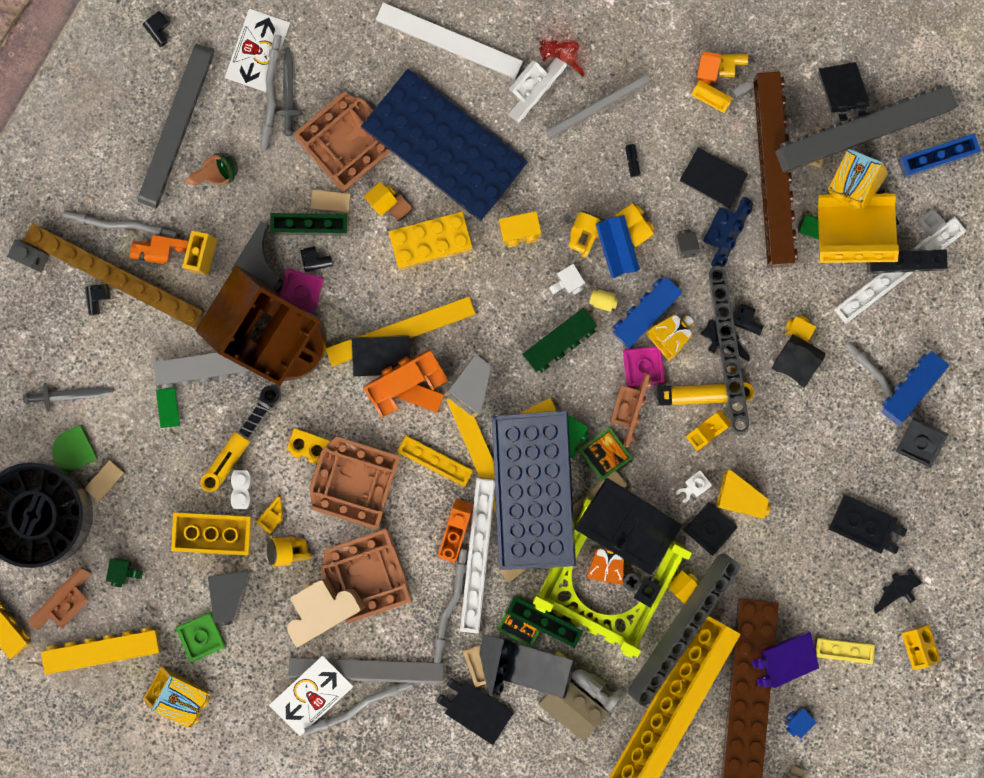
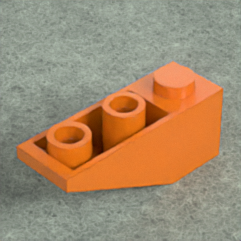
[438,498,474,563]

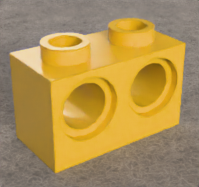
[286,428,331,465]
[901,624,941,670]

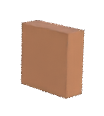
[389,195,413,221]

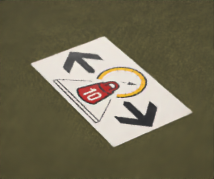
[225,9,290,92]
[269,656,354,736]

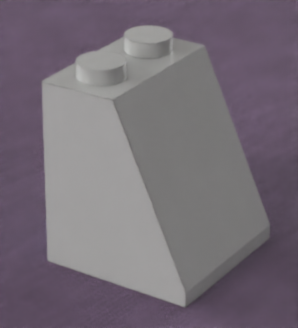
[443,355,491,417]

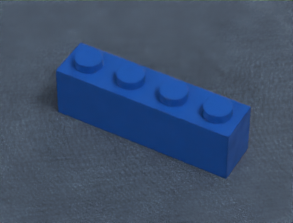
[898,133,981,178]
[612,277,683,349]
[881,351,949,427]

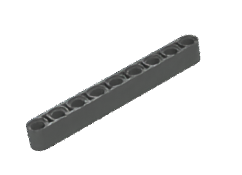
[138,44,215,209]
[709,266,749,436]
[628,553,740,706]

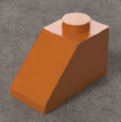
[696,51,722,86]

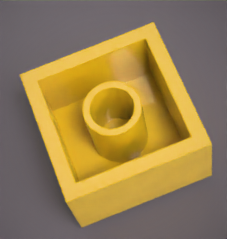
[499,211,541,248]

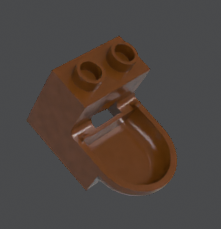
[195,265,327,386]

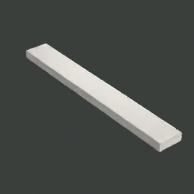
[376,3,523,80]
[834,216,966,324]
[460,478,495,634]

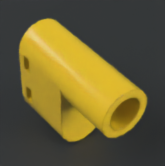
[719,54,748,78]

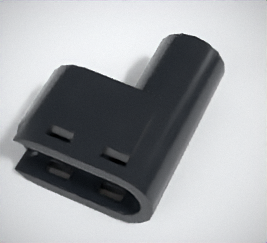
[142,11,170,47]
[300,246,333,272]
[85,284,111,316]
[734,304,764,336]

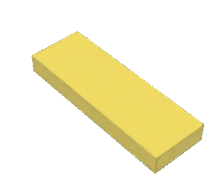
[815,637,875,664]

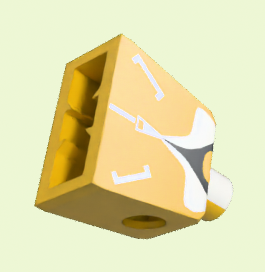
[645,315,694,361]

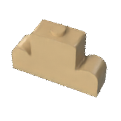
[287,578,366,648]

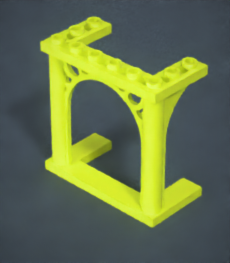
[533,496,692,658]

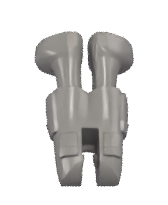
[571,666,627,712]

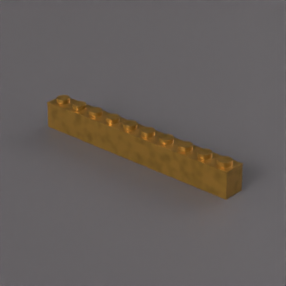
[23,224,205,329]

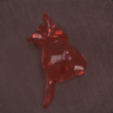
[539,40,585,77]

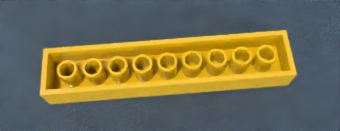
[609,616,741,778]

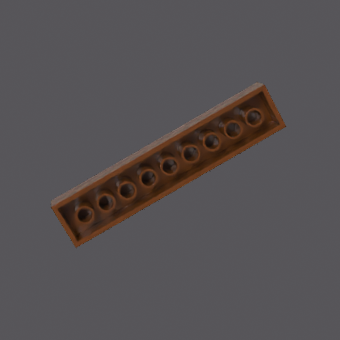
[753,71,798,268]
[721,598,779,778]

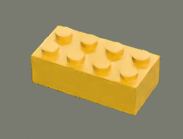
[388,211,473,271]
[171,512,253,555]

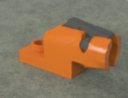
[130,235,189,268]

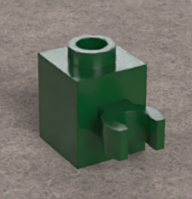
[106,558,143,587]

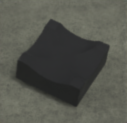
[772,334,826,388]

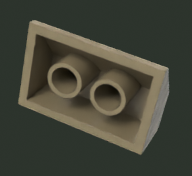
[538,681,608,741]

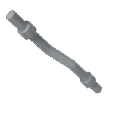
[260,35,282,150]
[63,210,177,239]
[845,342,921,423]
[434,549,468,663]
[304,683,412,736]

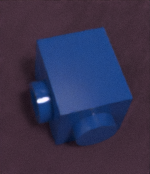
[785,707,817,739]

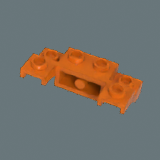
[363,349,449,418]

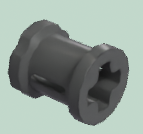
[623,573,640,591]

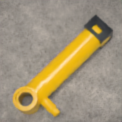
[656,368,754,406]

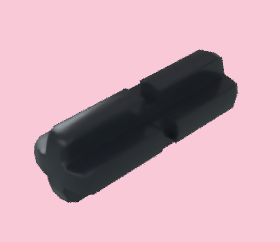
[625,144,640,177]

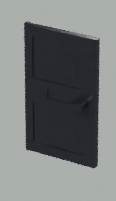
[574,478,683,575]

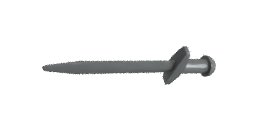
[274,47,303,136]
[23,383,114,411]

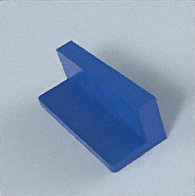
[596,215,640,278]

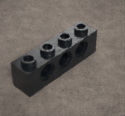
[866,249,948,274]

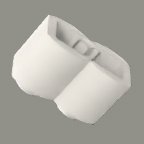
[231,470,253,509]

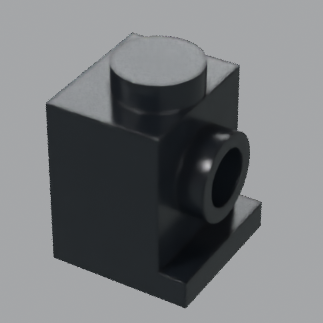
[633,576,662,607]

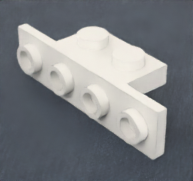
[508,57,567,122]

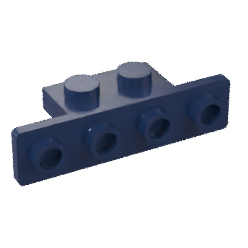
[703,196,753,267]

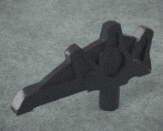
[700,320,750,362]
[874,569,923,614]

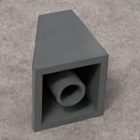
[208,570,251,626]

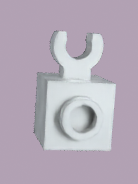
[549,264,585,295]
[676,470,712,503]

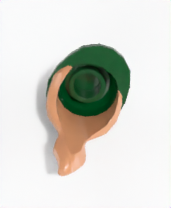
[185,153,238,185]

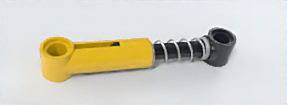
[200,386,281,492]

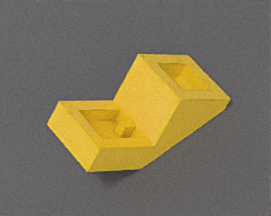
[685,410,731,451]

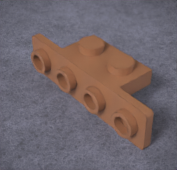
[610,372,652,448]
[28,567,91,630]

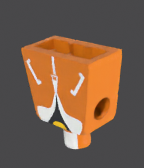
[586,548,624,585]

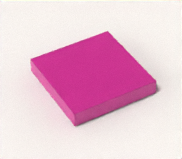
[280,269,324,314]
[623,346,665,388]

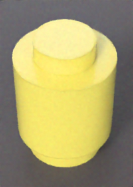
[589,289,618,312]

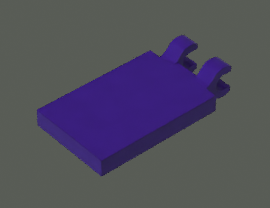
[752,631,819,688]

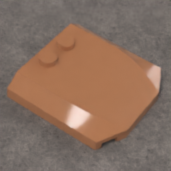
[293,92,391,192]
[309,436,401,530]
[321,528,412,623]

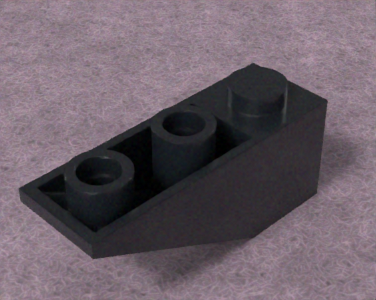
[479,635,512,697]

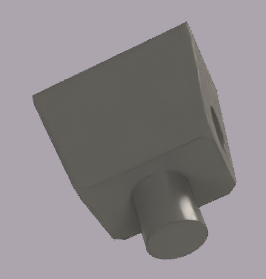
[7,239,49,273]

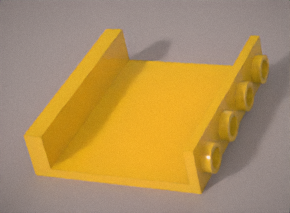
[818,193,899,263]

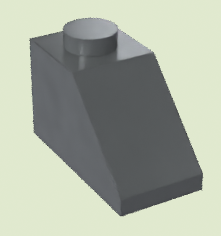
[675,229,700,259]

